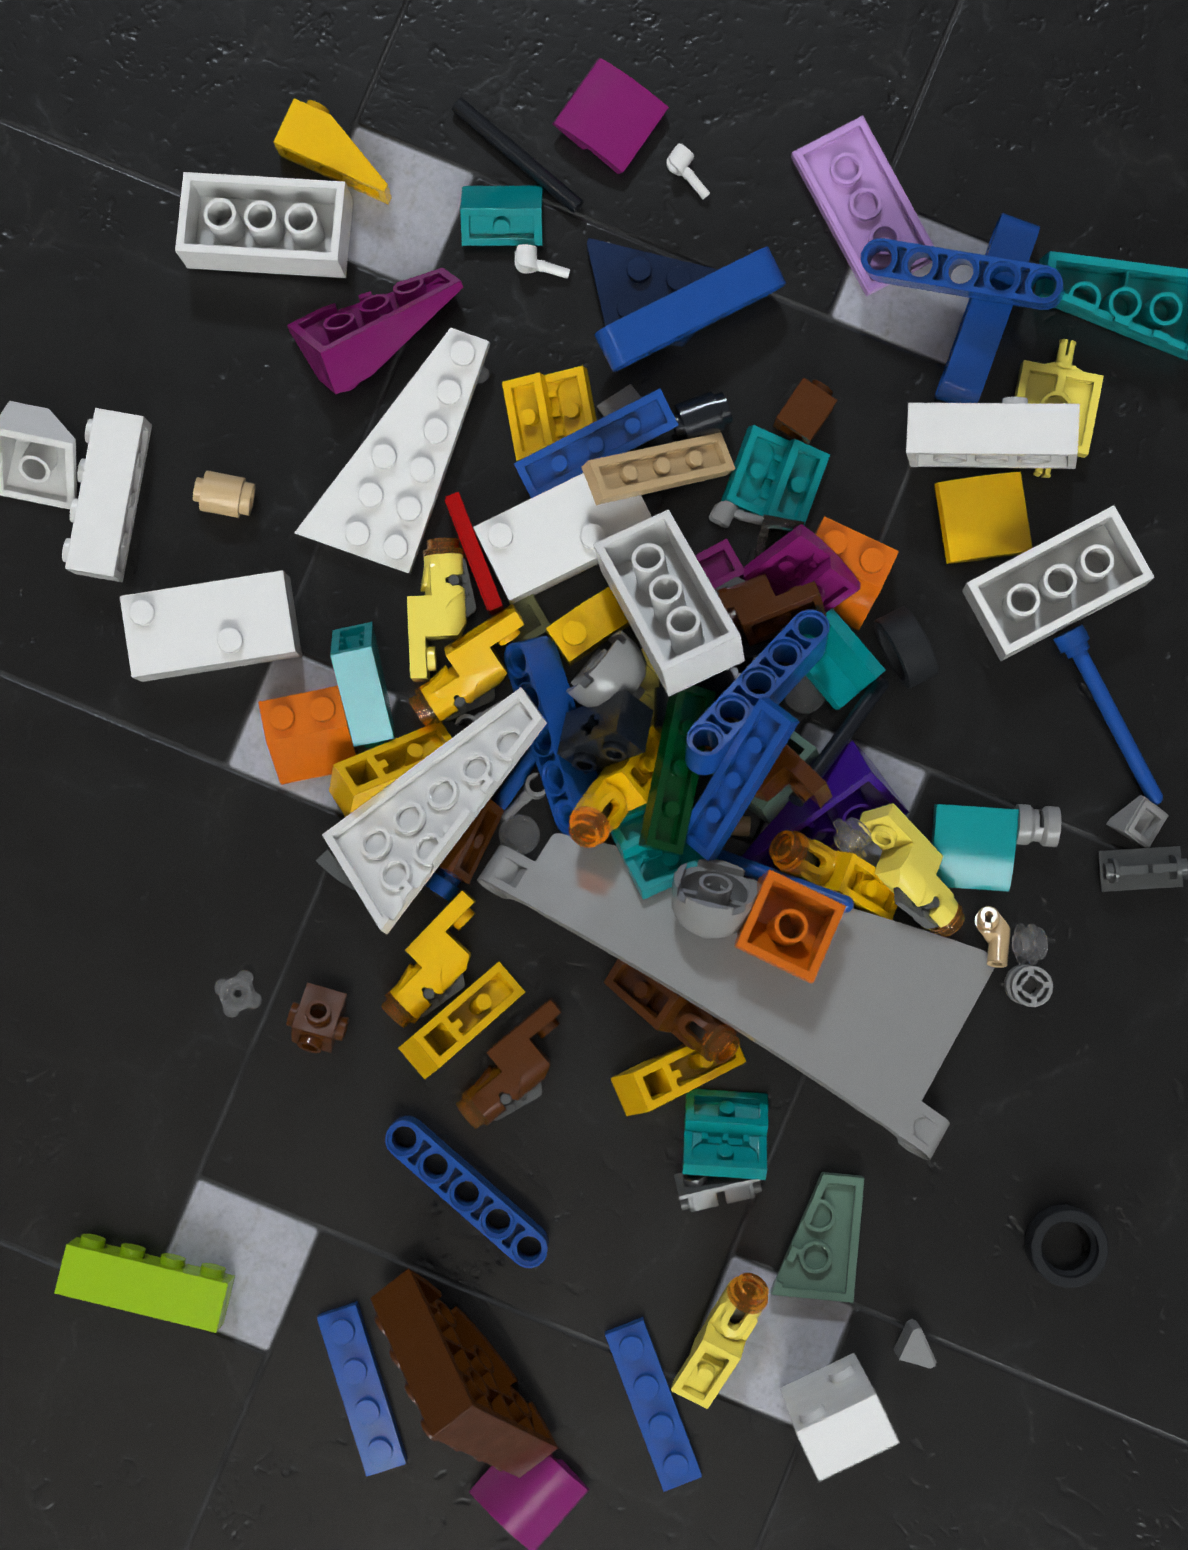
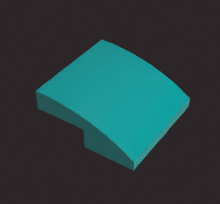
[721,425,830,529]
[611,803,718,900]
[932,804,1019,892]
[682,1089,768,1180]

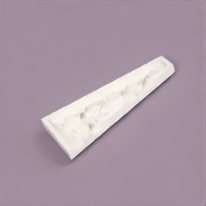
[294,328,490,574]
[322,687,547,934]

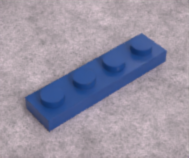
[514,388,679,498]
[685,697,800,861]
[317,1301,407,1477]
[605,1317,702,1492]

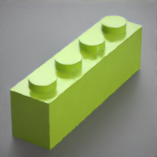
[54,1234,235,1333]

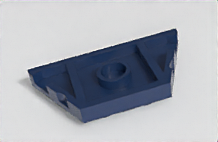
[587,238,718,347]

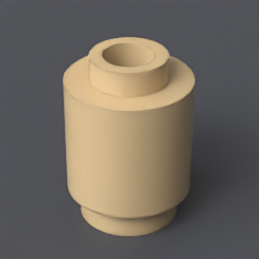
[193,471,255,518]

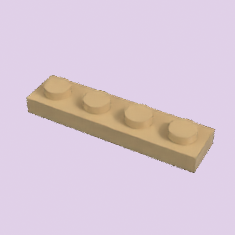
[581,432,736,505]

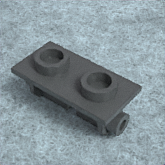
[1098,846,1188,892]
[674,1173,762,1213]

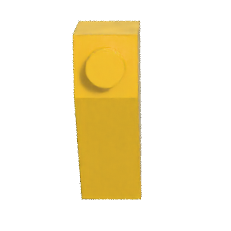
[274,98,392,205]
[546,587,630,666]
[329,721,452,817]
[398,962,525,1079]
[610,1031,746,1116]

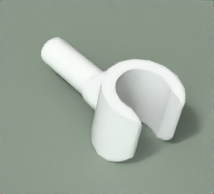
[666,144,710,199]
[515,244,570,279]

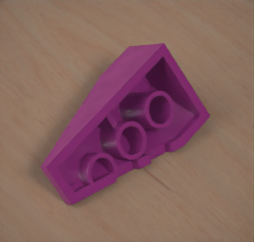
[287,268,463,394]

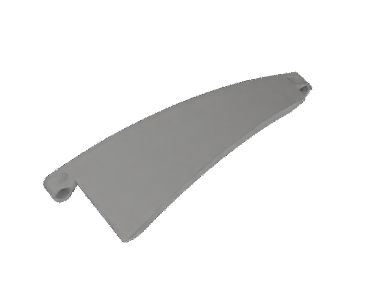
[477,833,995,1160]

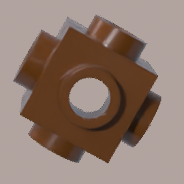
[286,982,350,1053]

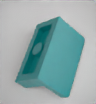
[460,186,543,246]
[803,608,886,710]

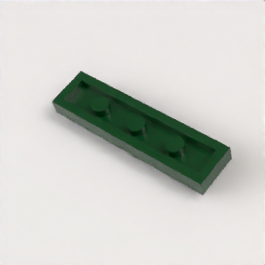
[638,685,716,855]

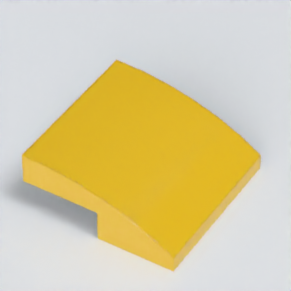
[502,365,597,461]
[934,472,1032,564]

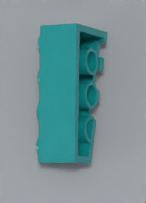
[1035,251,1188,361]

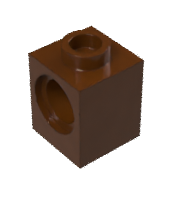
[773,378,837,445]

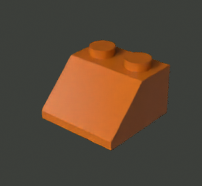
[815,516,899,631]
[258,686,358,785]
[734,869,846,984]

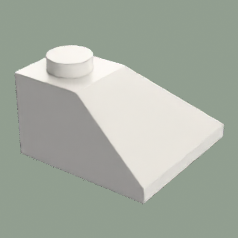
[0,401,77,509]

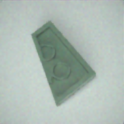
[770,1172,865,1303]

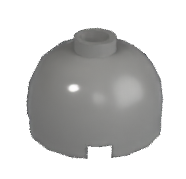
[566,630,646,707]
[672,859,758,939]

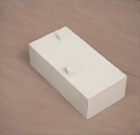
[175,172,353,278]
[906,397,1080,469]
[473,473,652,605]
[962,505,1154,661]
[593,509,745,696]
[120,570,302,682]
[780,1353,899,1481]

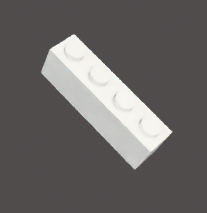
[62,408,152,582]

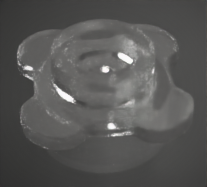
[833,817,872,859]
[1012,923,1048,965]
[214,970,262,1017]

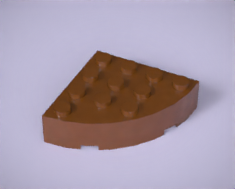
[370,1268,558,1478]

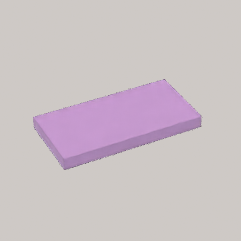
[791,115,934,297]

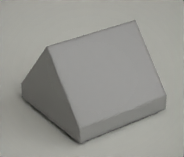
[893,1318,937,1369]

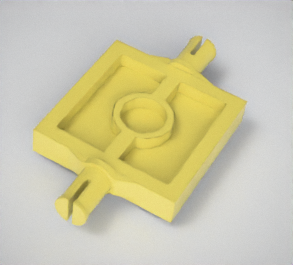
[1014,339,1104,478]

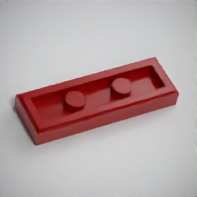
[445,492,504,616]

